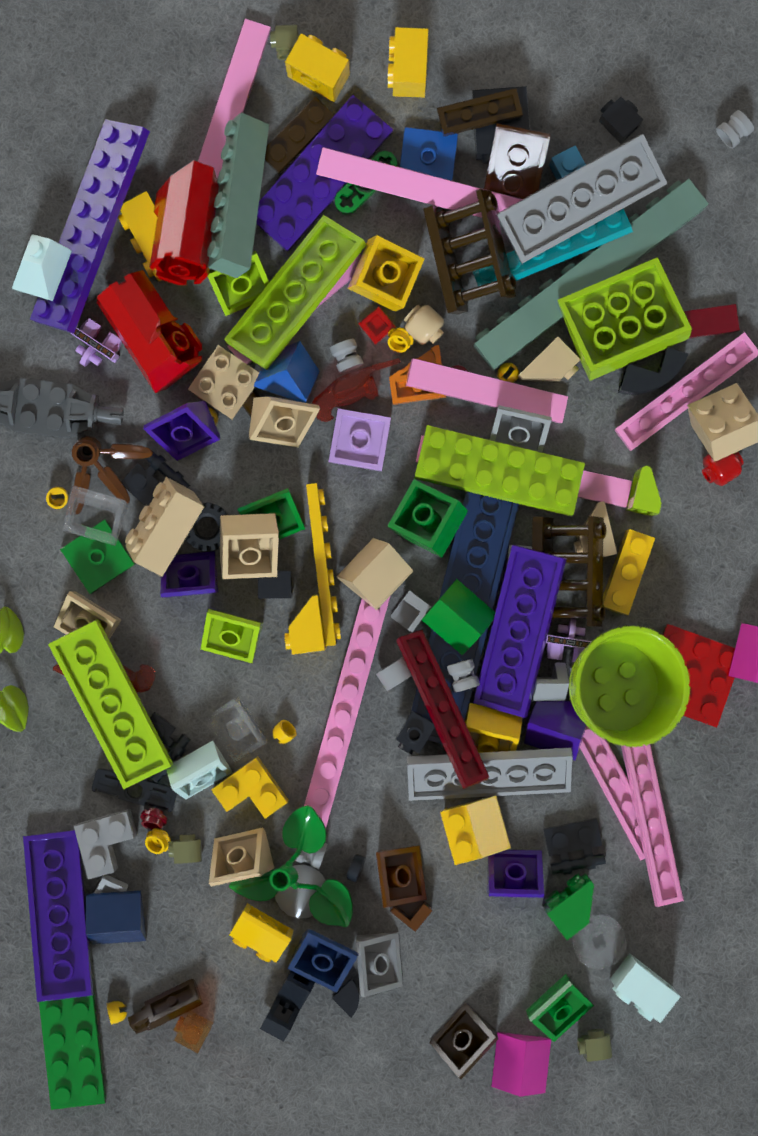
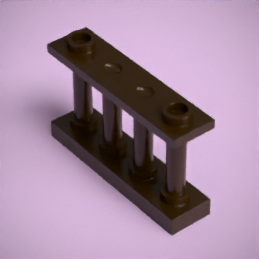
[423,189,517,314]
[532,516,607,627]

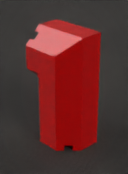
[149,160,219,285]
[97,270,202,393]

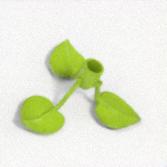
[0,606,29,732]

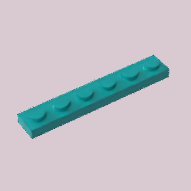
[472,208,633,286]

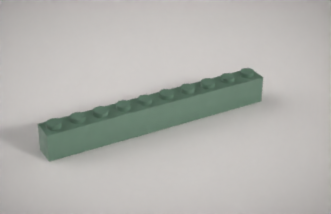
[473,179,709,372]

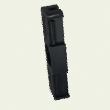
[92,768,178,812]

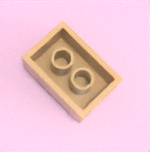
[125,477,204,576]

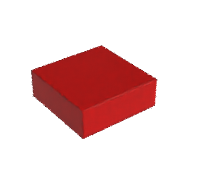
[358,307,396,345]

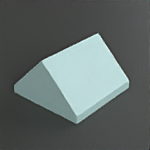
[166,741,233,799]

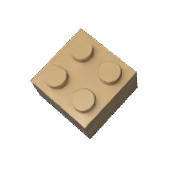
[687,383,758,462]
[220,514,279,579]

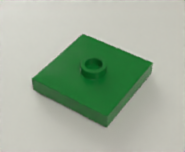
[60,520,136,594]

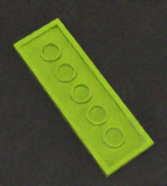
[224,215,366,370]
[414,425,585,517]
[48,619,173,789]

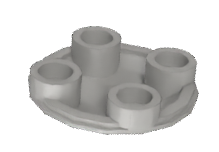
[275,864,326,919]

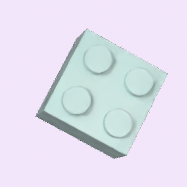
[610,953,680,1023]

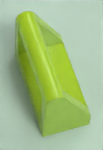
[626,466,662,517]

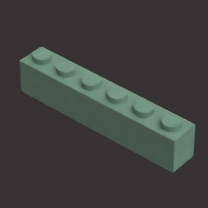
[207,113,269,278]

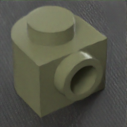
[270,25,299,60]
[168,834,202,864]
[577,1029,613,1062]

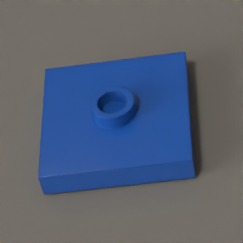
[400,127,458,181]

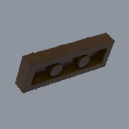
[437,88,523,137]
[265,97,334,174]

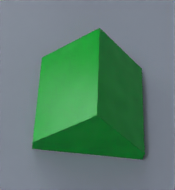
[238,488,305,540]
[422,579,496,655]
[526,974,594,1042]

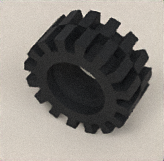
[186,502,229,552]

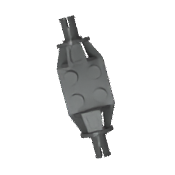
[0,378,124,438]

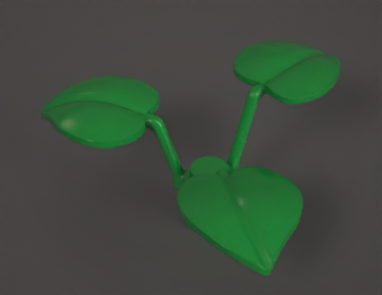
[229,805,353,927]

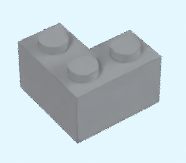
[74,809,138,879]

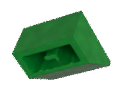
[543,873,594,940]

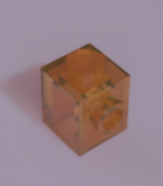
[173,1011,213,1053]

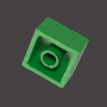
[388,479,468,558]

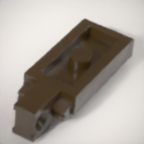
[128,979,203,1034]

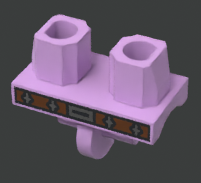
[71,318,122,367]
[546,618,592,662]

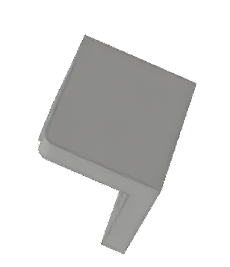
[391,590,431,633]
[532,663,569,701]

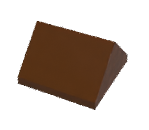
[376,846,427,908]

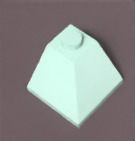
[12,234,72,301]

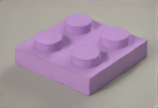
[329,408,391,472]

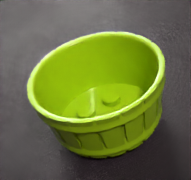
[569,626,690,747]

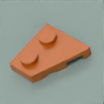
[389,345,446,405]

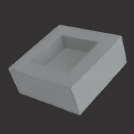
[93,874,128,894]

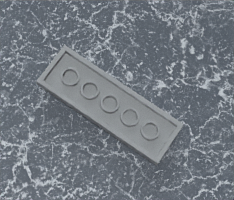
[496,134,668,263]
[407,748,572,801]

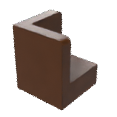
[390,900,432,932]

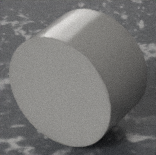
[376,657,412,691]

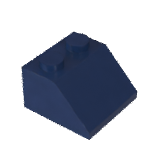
[288,929,359,993]

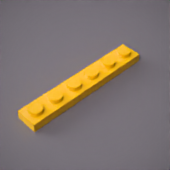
[306,483,341,646]

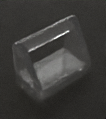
[63,486,128,546]

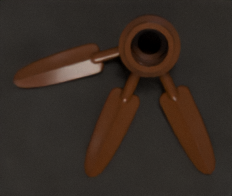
[72,436,153,515]

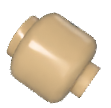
[404,304,444,345]

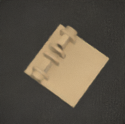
[188,345,259,420]

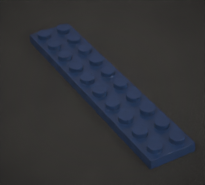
[411,491,519,744]

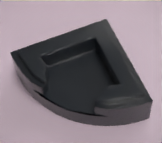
[332,978,359,1018]

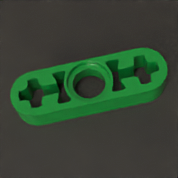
[335,151,397,215]

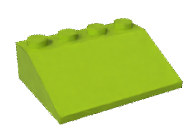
[557,257,692,381]

